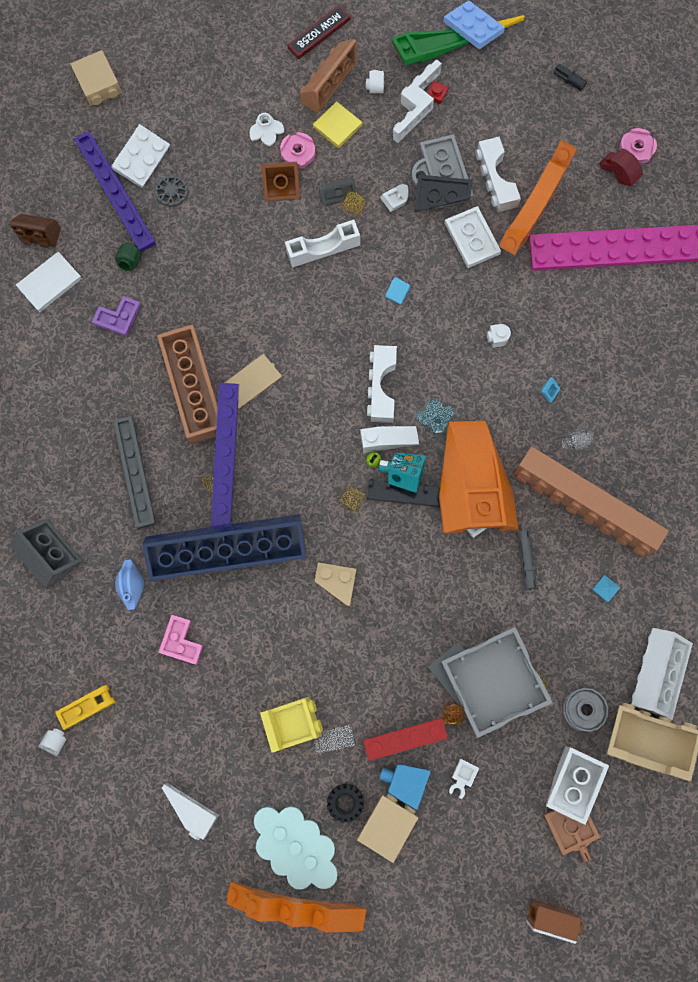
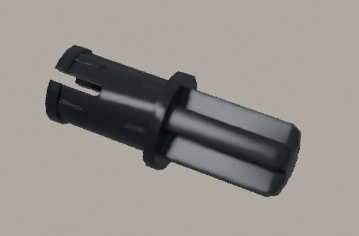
[554,64,587,91]

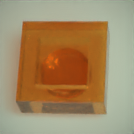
[442,705,464,725]

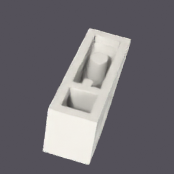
[360,426,419,453]
[162,783,219,840]

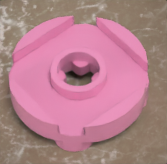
[619,128,657,164]
[280,132,316,169]

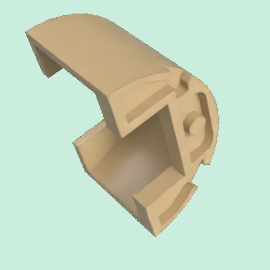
[607,703,698,781]

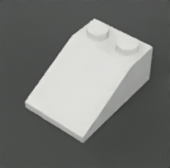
[546,746,609,825]

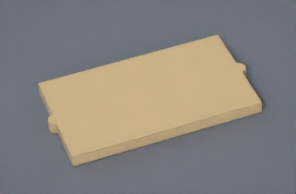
[225,354,282,409]

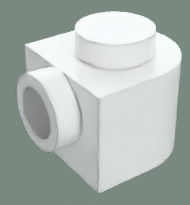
[366,70,384,93]
[487,324,511,348]
[38,729,66,756]

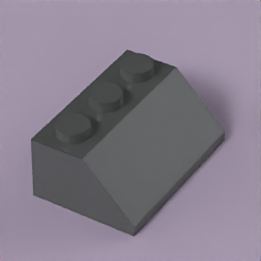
[9,519,83,588]

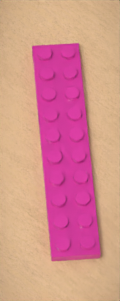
[529,225,698,271]

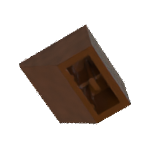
[9,214,61,248]

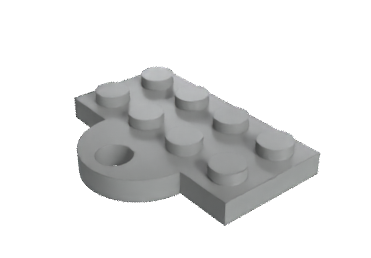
[411,134,474,208]

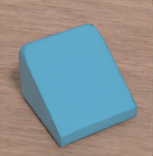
[385,277,410,305]

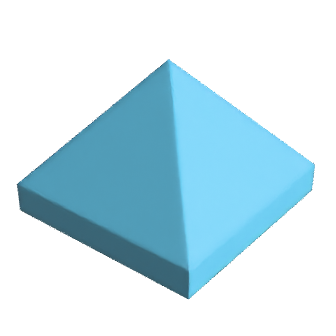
[541,377,560,403]
[592,575,620,603]

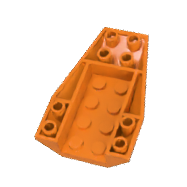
[439,421,519,534]

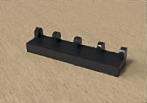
[367,479,440,507]

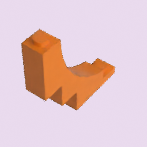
[499,140,578,255]

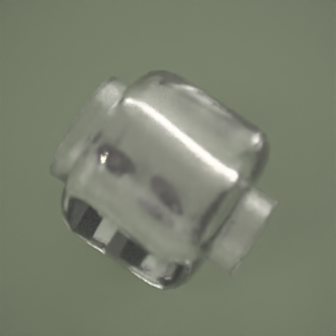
[562,428,593,454]

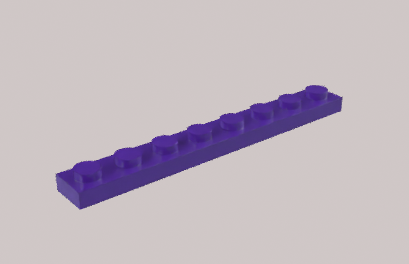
[74,131,156,252]
[211,383,240,527]

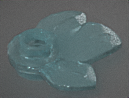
[416,399,454,433]

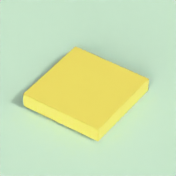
[313,102,362,149]

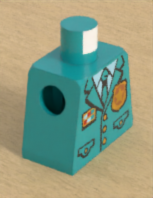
[379,453,426,493]

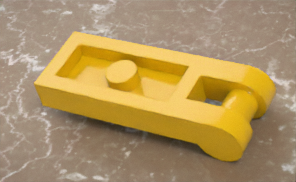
[55,685,116,730]

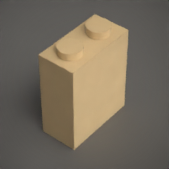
[70,50,122,106]
[357,793,418,863]

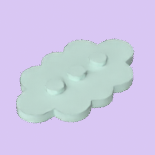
[254,806,338,890]

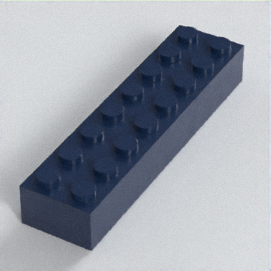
[142,514,306,581]

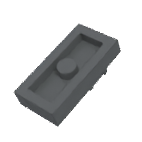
[319,177,357,205]

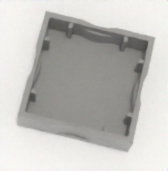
[441,627,553,738]

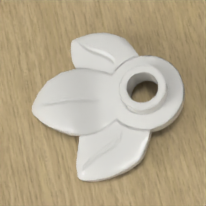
[250,113,284,146]

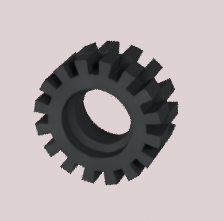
[327,783,364,823]

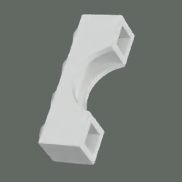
[475,137,521,212]
[285,220,360,268]
[367,345,397,423]

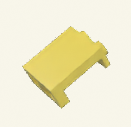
[260,697,323,753]

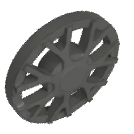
[155,175,188,207]

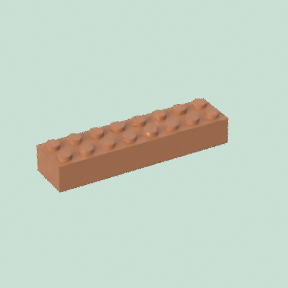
[514,446,669,556]

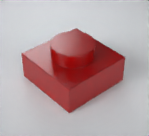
[426,80,449,104]

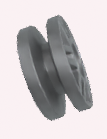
[562,688,608,732]

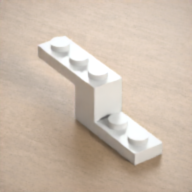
[393,59,442,143]

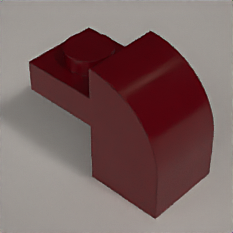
[599,149,643,186]

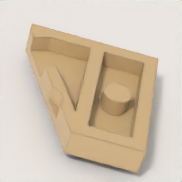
[315,562,356,606]

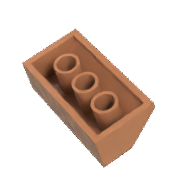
[299,39,357,113]

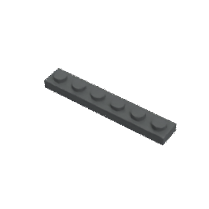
[113,416,156,529]

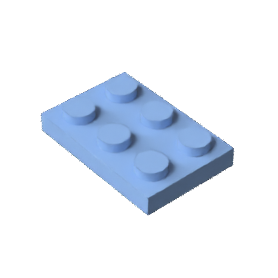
[444,0,505,49]

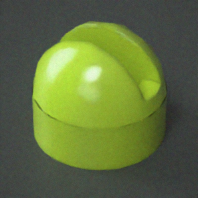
[366,452,381,468]

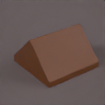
[261,161,300,201]

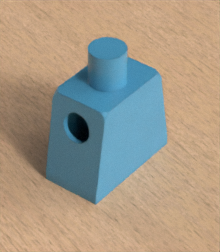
[379,763,431,809]

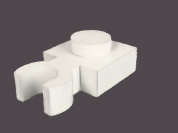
[449,759,479,799]

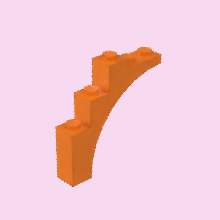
[226,882,366,933]

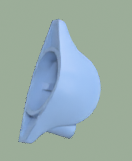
[115,560,144,610]

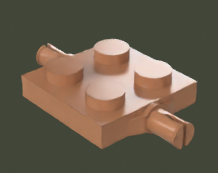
[543,810,600,862]

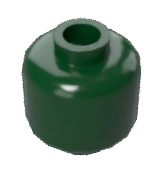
[115,243,142,271]

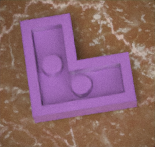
[92,296,141,337]

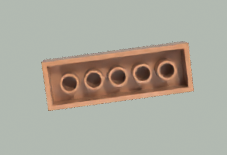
[157,324,218,444]

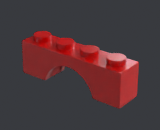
[363,718,448,761]

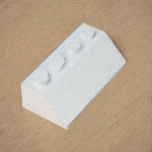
[631,628,693,720]

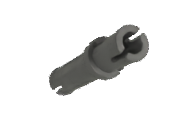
[517,530,538,590]

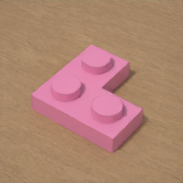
[158,615,203,665]

